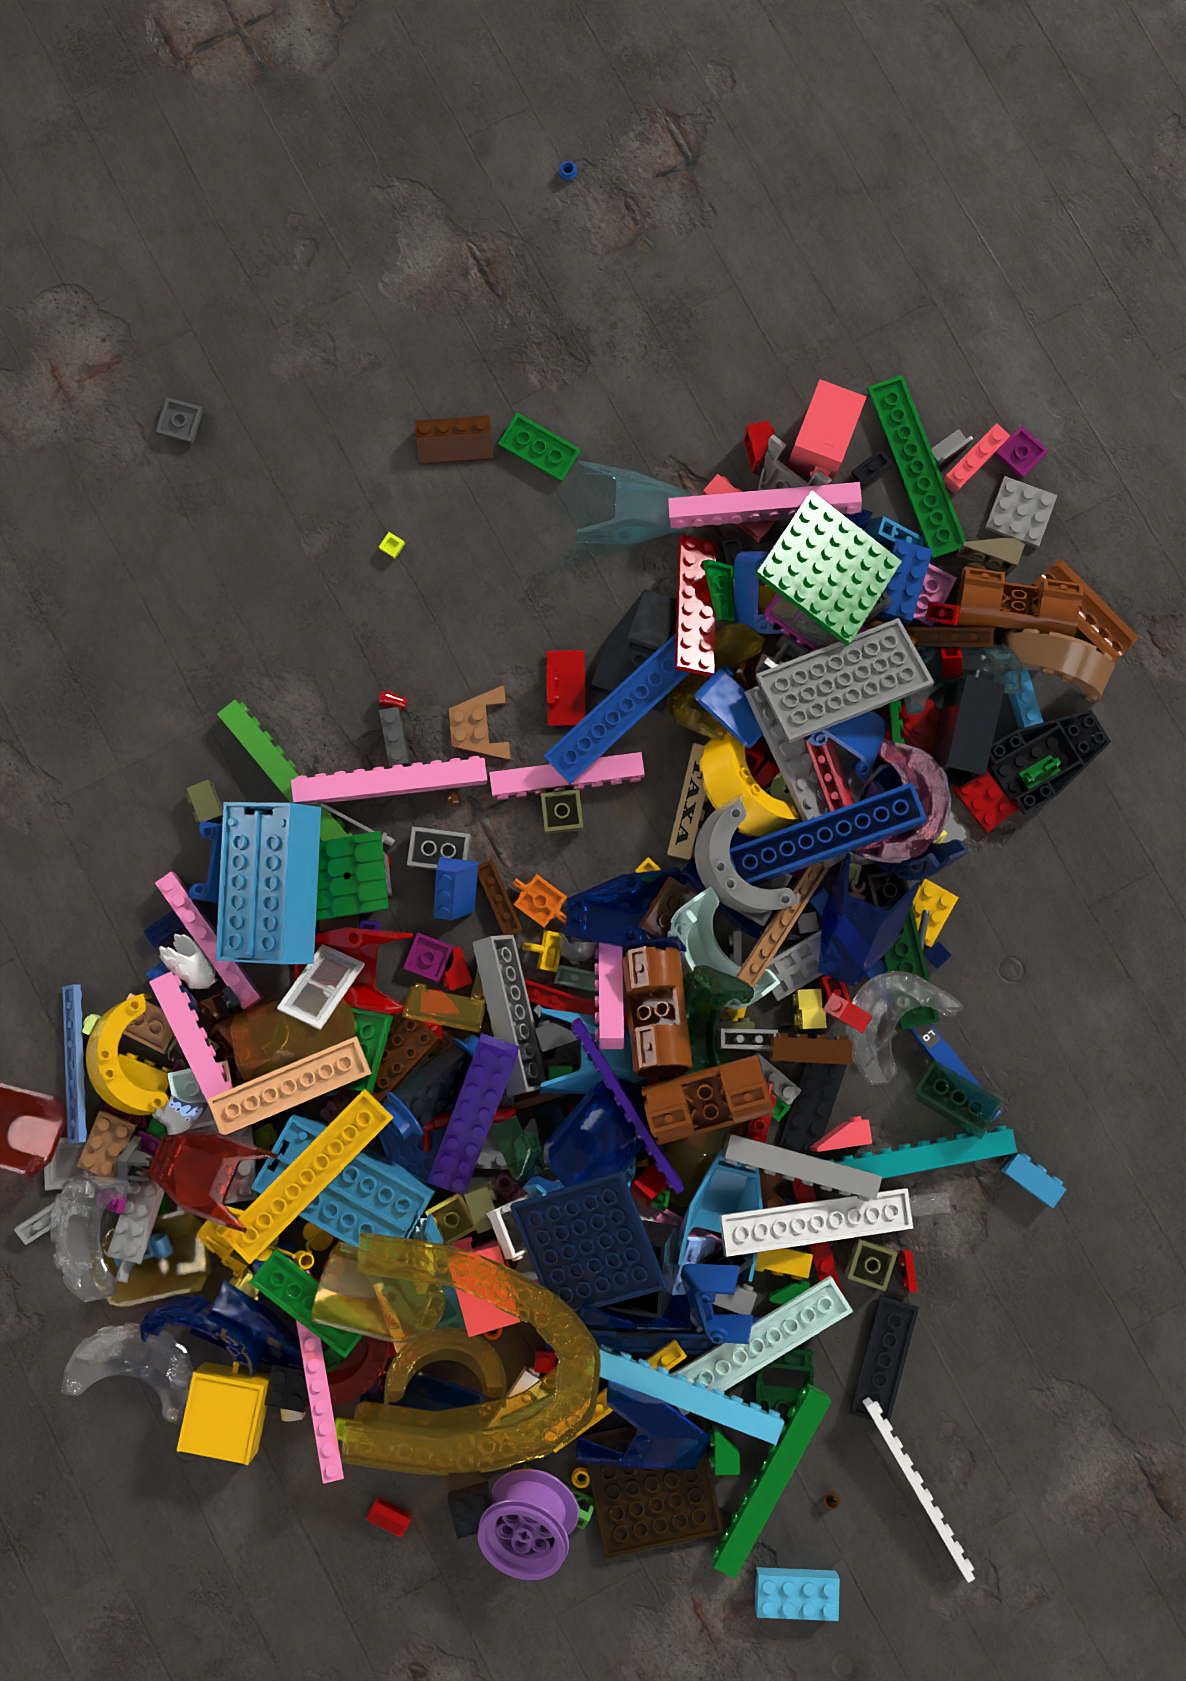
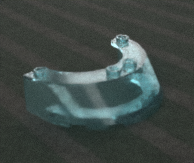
[904,643,1022,715]

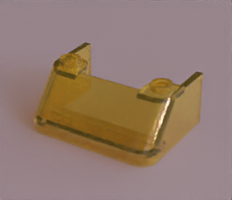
[402,983,487,1032]

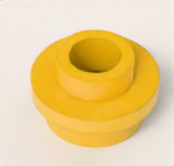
[571,1467,590,1488]

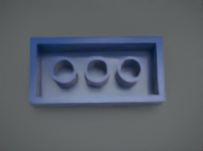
[874,539,933,626]

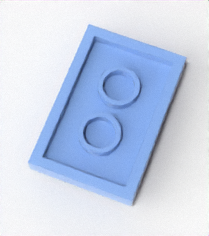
[672,1236,717,1295]

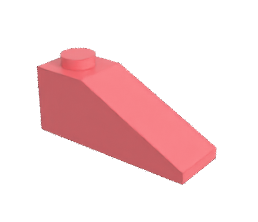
[810,1116,872,1152]

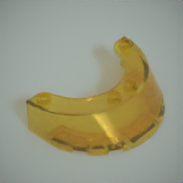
[669,623,765,741]
[383,1327,507,1412]

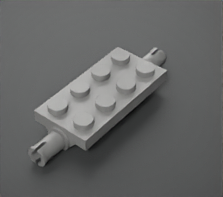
[107,1162,167,1283]

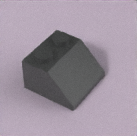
[535,1020,580,1052]

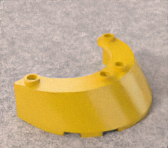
[699,729,801,838]
[86,993,169,1115]

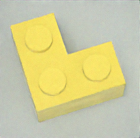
[792,989,827,1029]

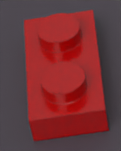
[898,1249,918,1293]

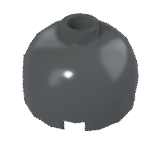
[559,930,598,964]

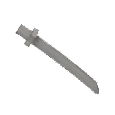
[319,802,395,846]

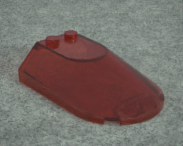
[0,1083,66,1177]

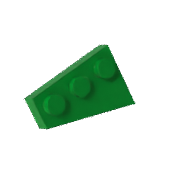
[702,559,734,623]

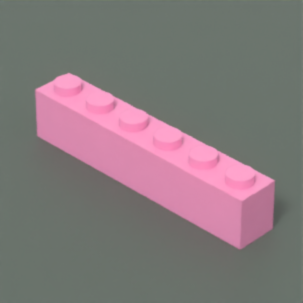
[595,940,624,1049]

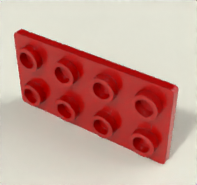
[547,650,586,726]

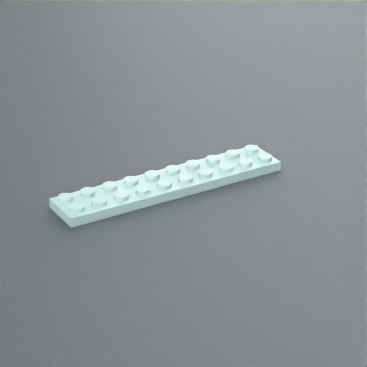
[672,1275,853,1416]

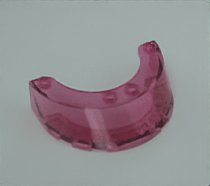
[850,738,951,863]

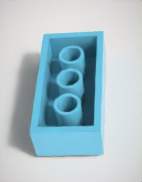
[755,1567,840,1621]

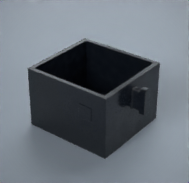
[598,1220,677,1319]

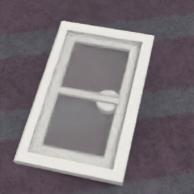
[277,944,365,1030]

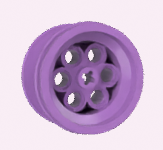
[478,1469,579,1580]

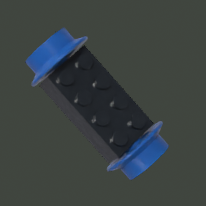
[383,1035,479,1141]

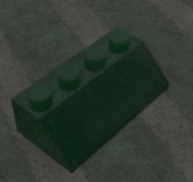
[912,1060,1003,1140]

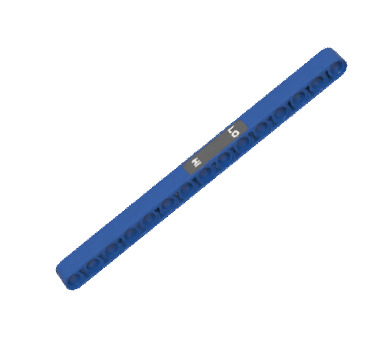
[808,886,1002,1126]

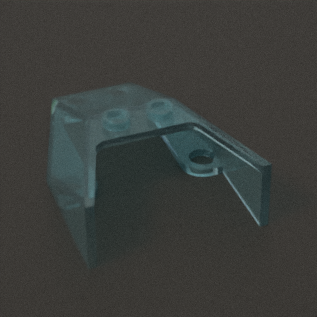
[576,460,690,545]

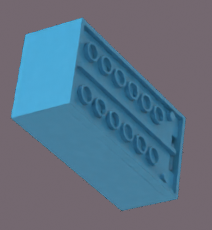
[216,802,321,964]
[251,1110,438,1268]

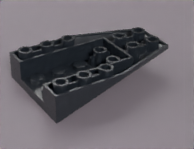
[591,589,677,713]

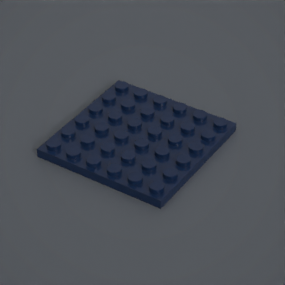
[510,1170,667,1320]

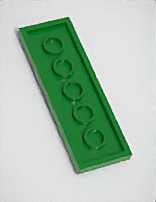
[249,1248,371,1358]

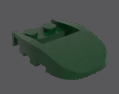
[756,1348,814,1423]

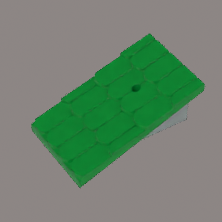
[316,831,392,921]

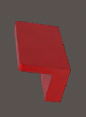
[366,1496,413,1537]

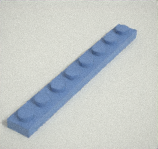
[62,985,87,1144]

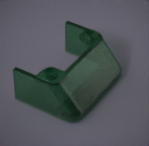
[491,1099,572,1182]

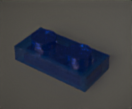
[143,910,185,947]

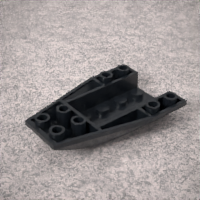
[988,709,1111,815]

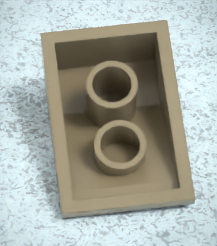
[955,538,1025,575]

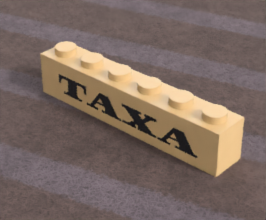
[667,743,708,862]

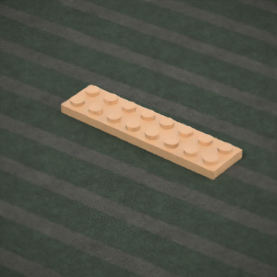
[207,1036,372,1137]

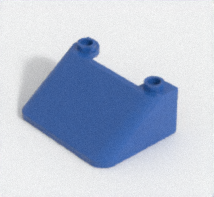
[694,664,763,748]
[804,710,887,780]
[188,821,222,903]

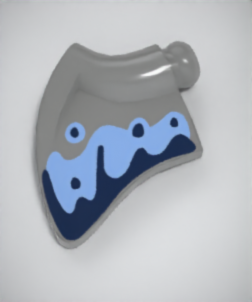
[153,1095,208,1135]

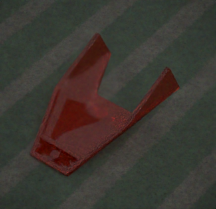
[147,1131,277,1233]

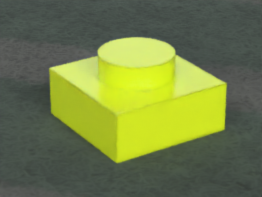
[379,532,405,559]

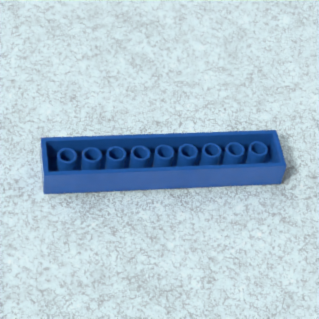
[730,782,927,886]

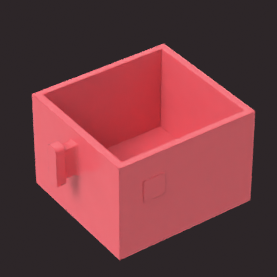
[786,379,866,485]
[448,1236,522,1337]

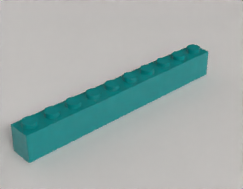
[825,1125,1017,1179]

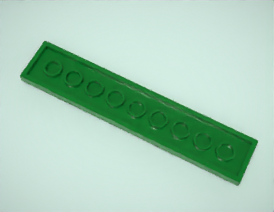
[867,375,966,560]

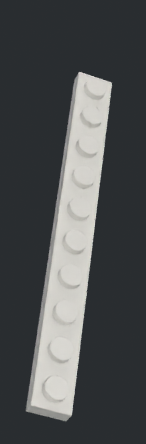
[863,1397,975,1583]

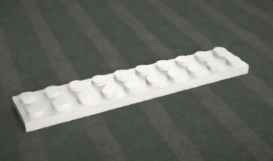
[719,1188,913,1257]

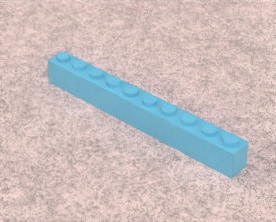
[587,1344,785,1445]

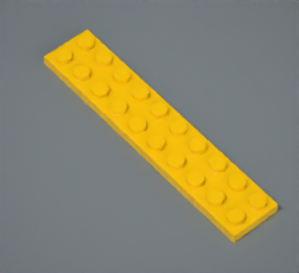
[221,1089,394,1264]

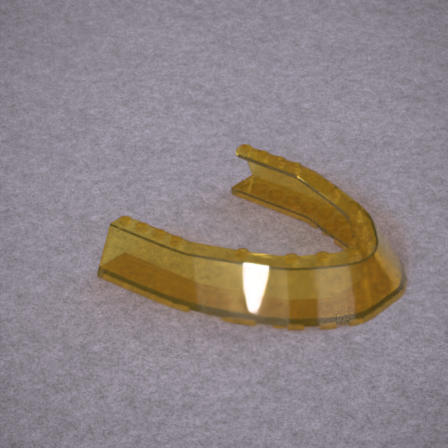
[341,1232,601,1475]

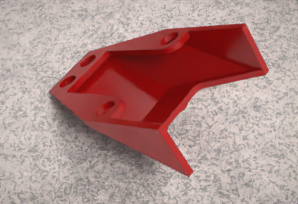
[293,927,413,1014]

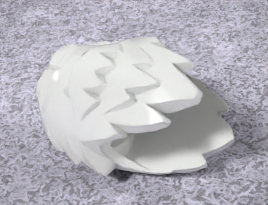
[159,934,218,989]

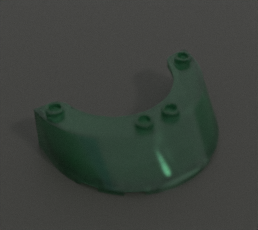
[683,965,754,1075]

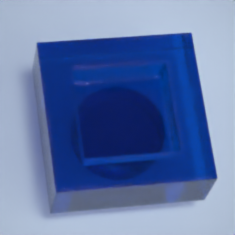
[924,941,952,969]

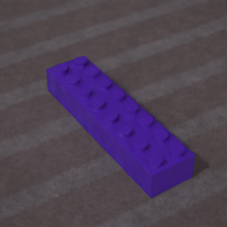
[427,1033,519,1195]

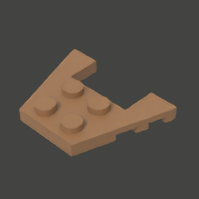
[449,686,511,760]

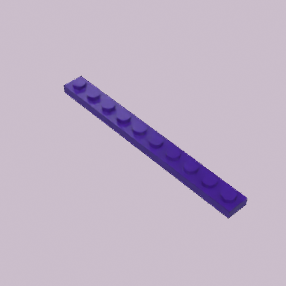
[571,1017,684,1194]

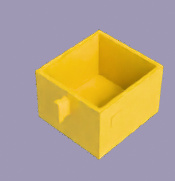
[177,1357,271,1465]

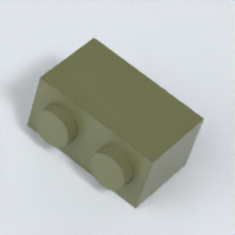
[186,780,223,823]

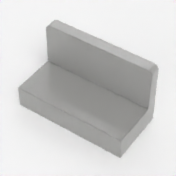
[931,429,973,467]

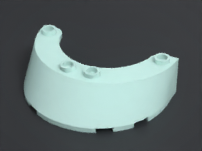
[668,886,780,1009]

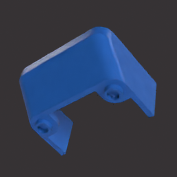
[734,551,784,634]
[680,1264,754,1344]

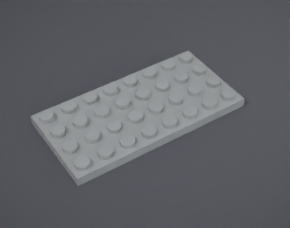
[756,618,934,743]

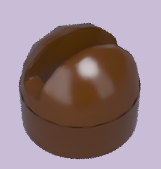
[446,791,461,807]
[823,1491,840,1510]

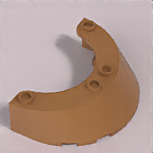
[990,629,1115,702]

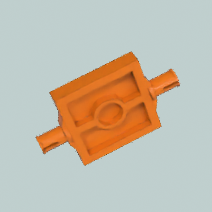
[512,874,569,928]

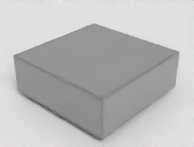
[797,911,819,934]

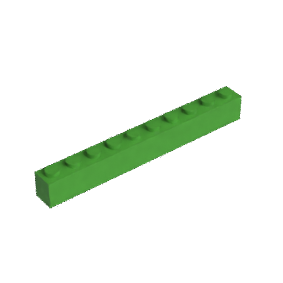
[217,700,353,841]

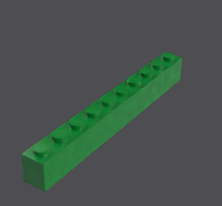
[711,1383,831,1579]

